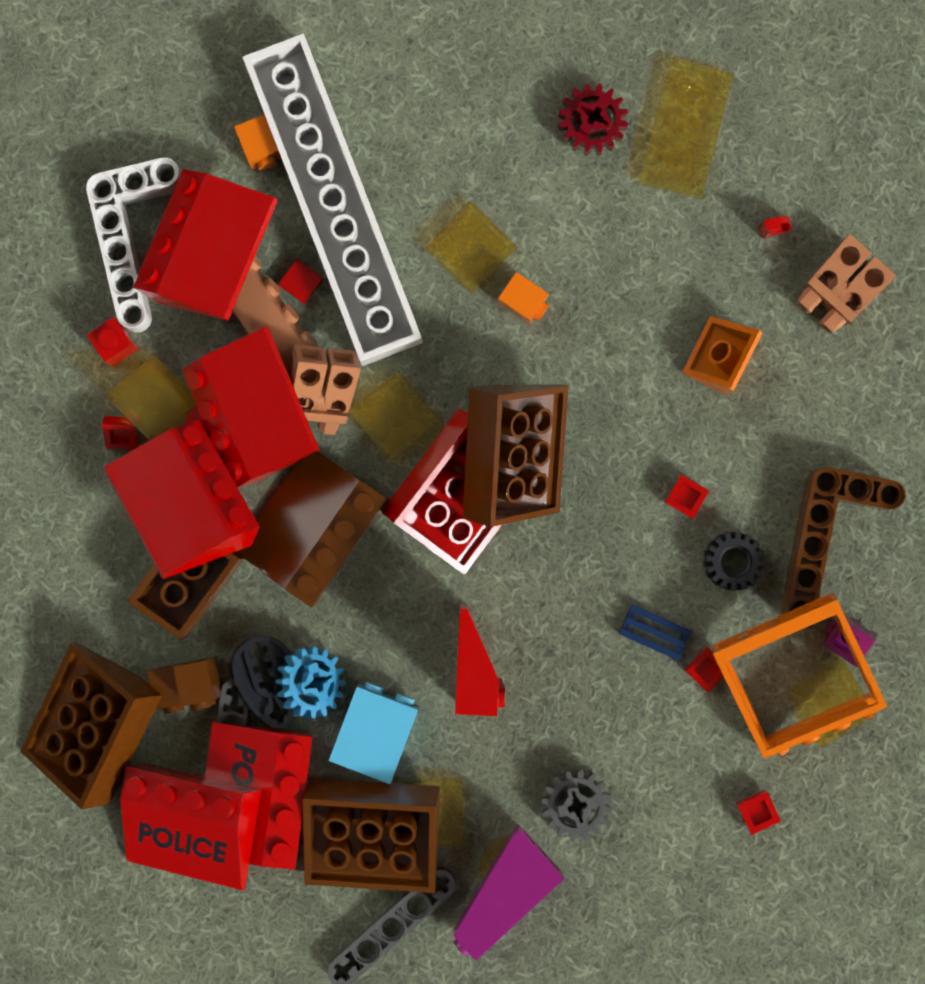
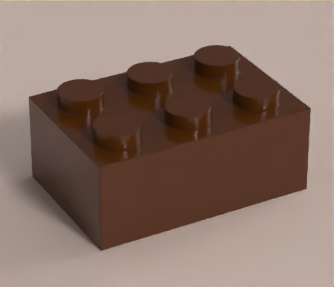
[127,552,244,640]

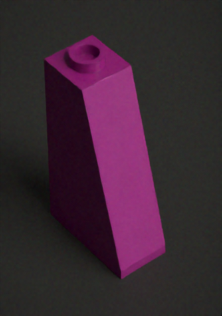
[453,824,564,961]

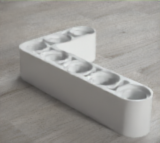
[86,158,182,332]

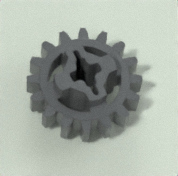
[541,768,612,841]

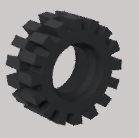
[703,532,765,591]

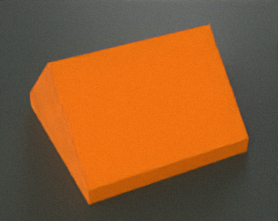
[682,316,763,396]

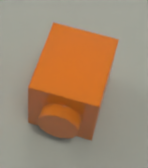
[234,115,282,171]
[497,272,550,325]

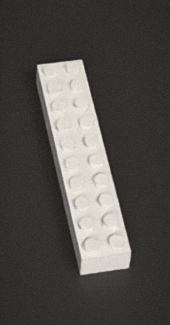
[243,33,423,366]

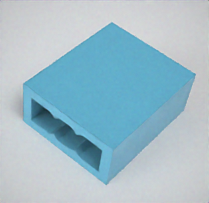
[329,681,419,784]

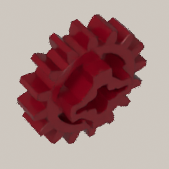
[558,84,628,156]

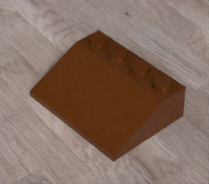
[463,384,569,527]
[236,451,388,608]
[20,642,162,810]
[303,778,440,893]

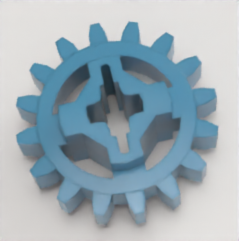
[275,646,346,718]

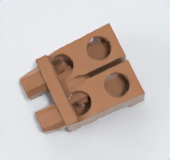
[796,234,896,334]
[290,344,361,435]

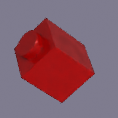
[87,317,140,366]

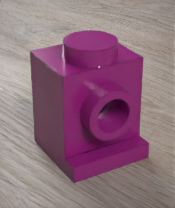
[822,614,877,667]

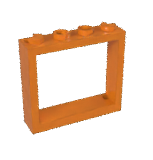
[712,592,888,758]

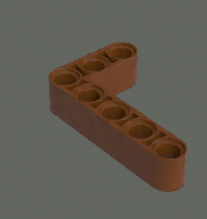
[781,467,906,614]

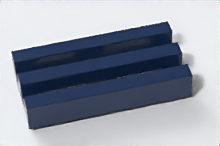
[618,604,692,661]

